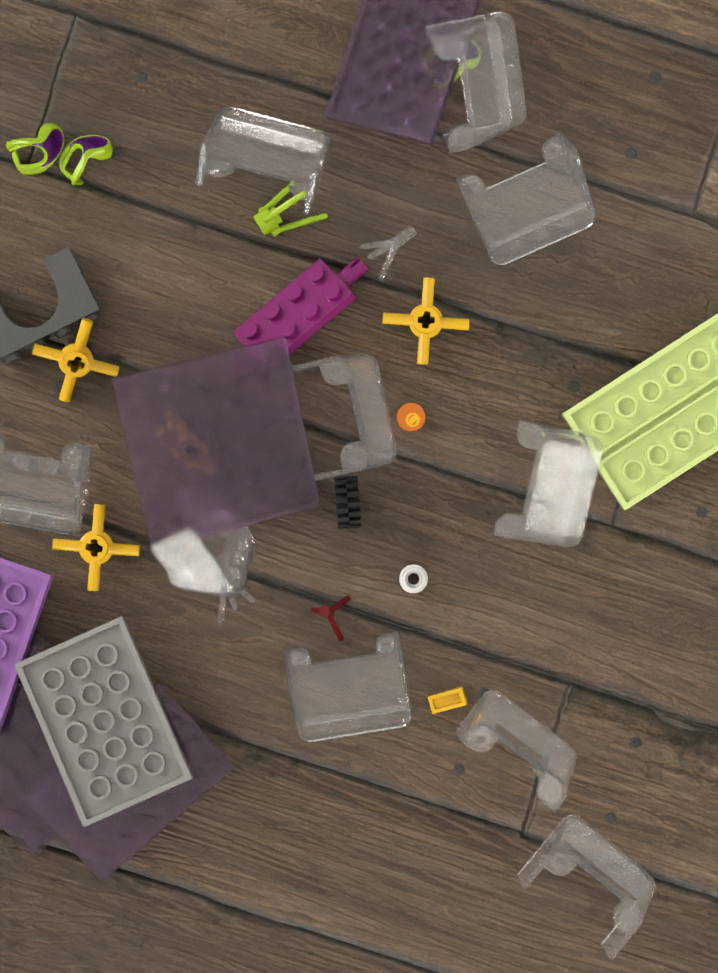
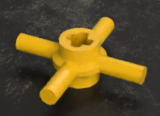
[382,277,469,365]
[32,318,120,402]
[52,504,140,591]

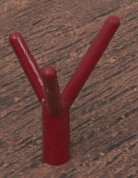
[311,596,351,641]

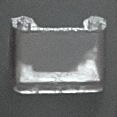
[456,691,577,812]

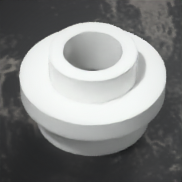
[399,564,428,593]

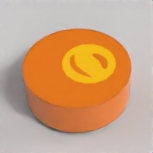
[397,403,426,432]

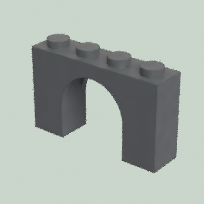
[0,247,104,365]

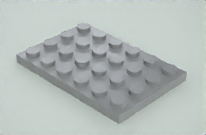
[14,616,193,827]

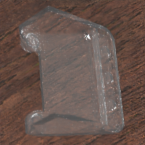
[426,12,527,153]
[456,132,596,265]
[493,419,603,547]
[284,632,412,742]

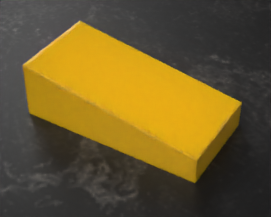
[428,686,468,714]

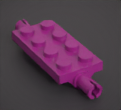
[225,257,369,382]

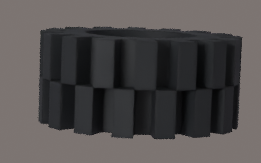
[334,476,361,529]

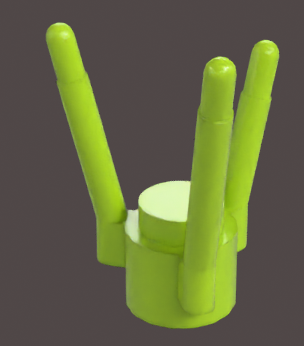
[253,183,328,237]

